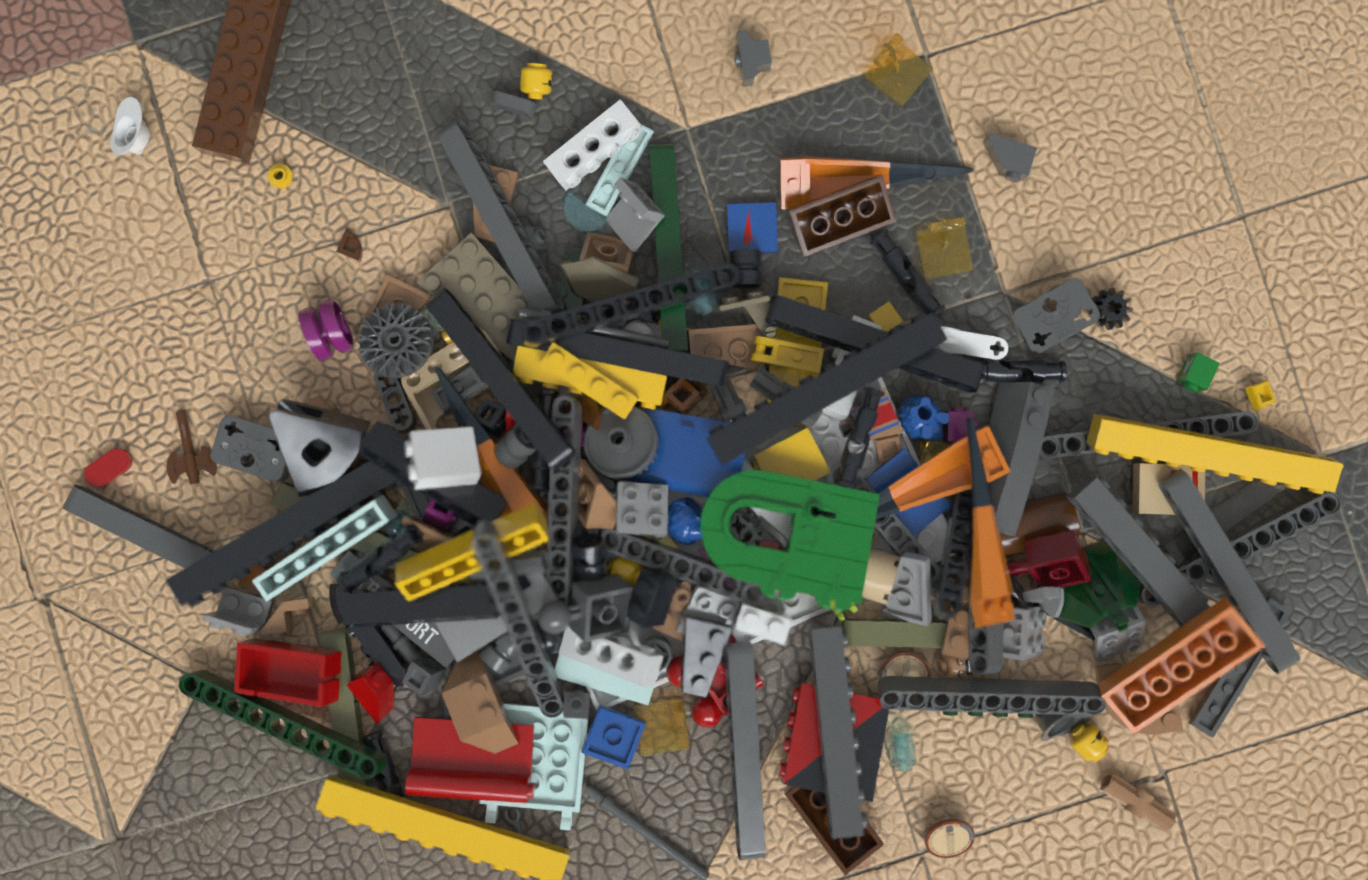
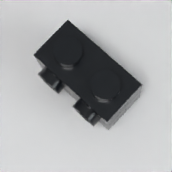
[626,568,679,629]

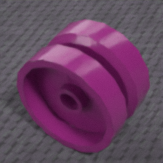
[298,298,355,362]

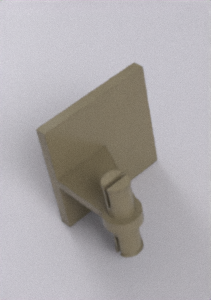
[716,290,776,338]

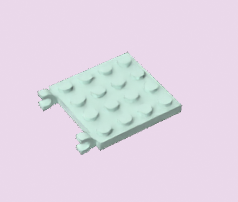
[480,703,589,830]

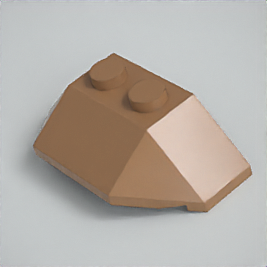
[442,650,519,753]

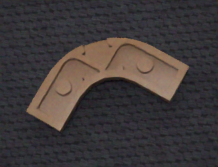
[1094,663,1183,735]

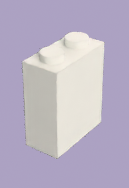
[404,427,481,490]
[733,602,792,645]

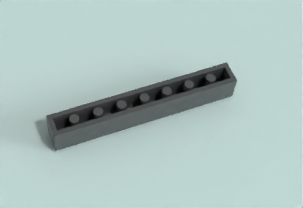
[1066,477,1210,627]
[808,627,867,838]

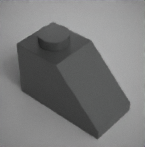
[983,133,1037,182]

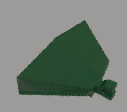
[1032,541,1140,633]

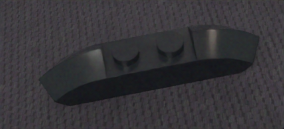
[329,584,409,687]

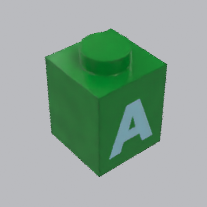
[1176,352,1220,393]

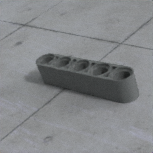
[969,553,1003,675]

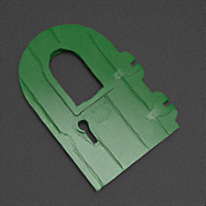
[700,470,880,612]

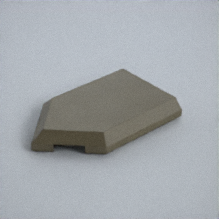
[561,256,639,304]

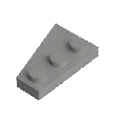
[881,552,931,626]

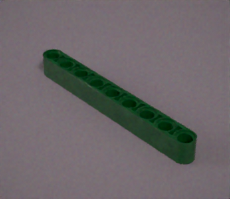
[649,143,688,353]
[179,670,387,779]

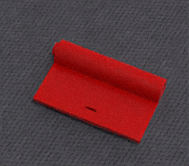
[405,717,535,803]

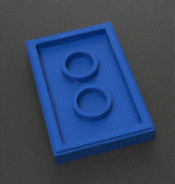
[865,448,951,536]

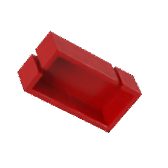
[234,638,342,707]

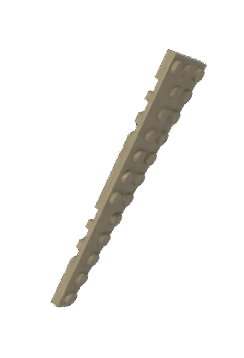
[417,233,624,444]

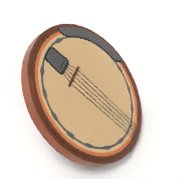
[880,652,930,679]
[925,819,975,858]

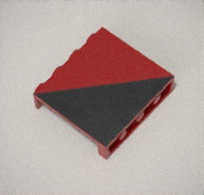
[778,682,889,802]

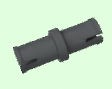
[380,625,423,664]

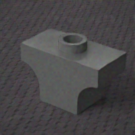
[734,30,772,87]

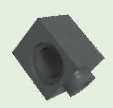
[402,655,447,696]

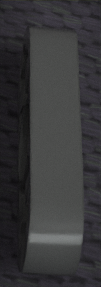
[374,372,416,434]

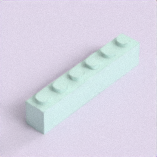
[252,495,397,602]

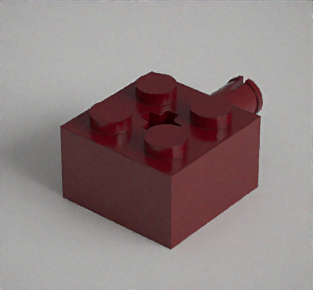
[1006,530,1092,588]

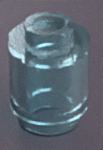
[690,279,718,316]
[889,733,917,771]

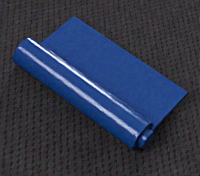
[622,406,746,497]

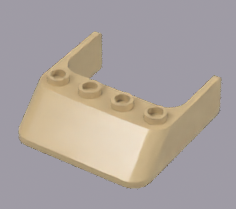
[401,329,508,430]

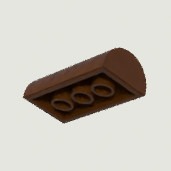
[787,174,896,257]
[973,492,1080,556]
[783,785,885,876]

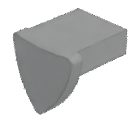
[1022,587,1064,617]

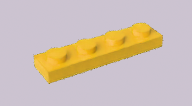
[539,342,639,420]

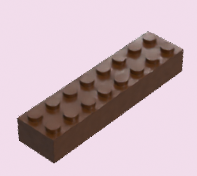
[192,0,291,165]

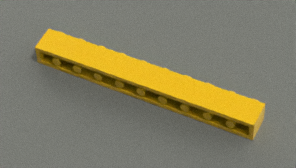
[1086,414,1344,494]
[316,774,570,880]

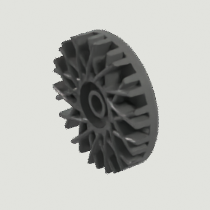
[357,302,434,378]
[584,407,660,481]

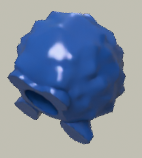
[897,394,949,442]
[667,497,703,545]

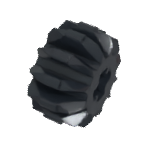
[1088,288,1133,330]

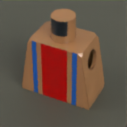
[838,388,903,440]

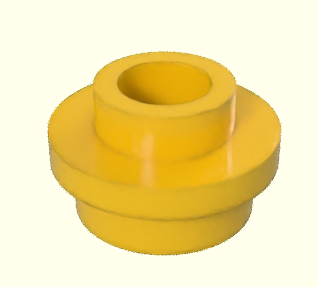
[268,164,293,189]

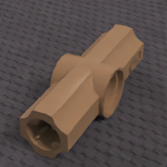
[1100,772,1176,832]

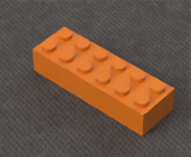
[1098,597,1265,734]

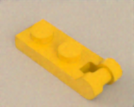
[751,336,824,374]

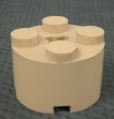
[862,547,901,605]

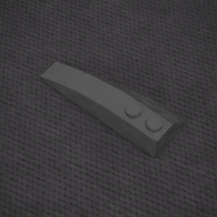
[988,382,1054,536]

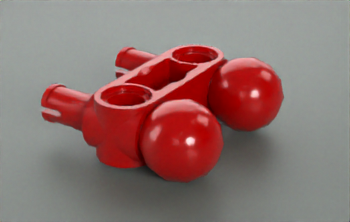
[666,633,764,728]

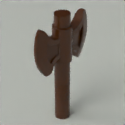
[167,410,217,485]

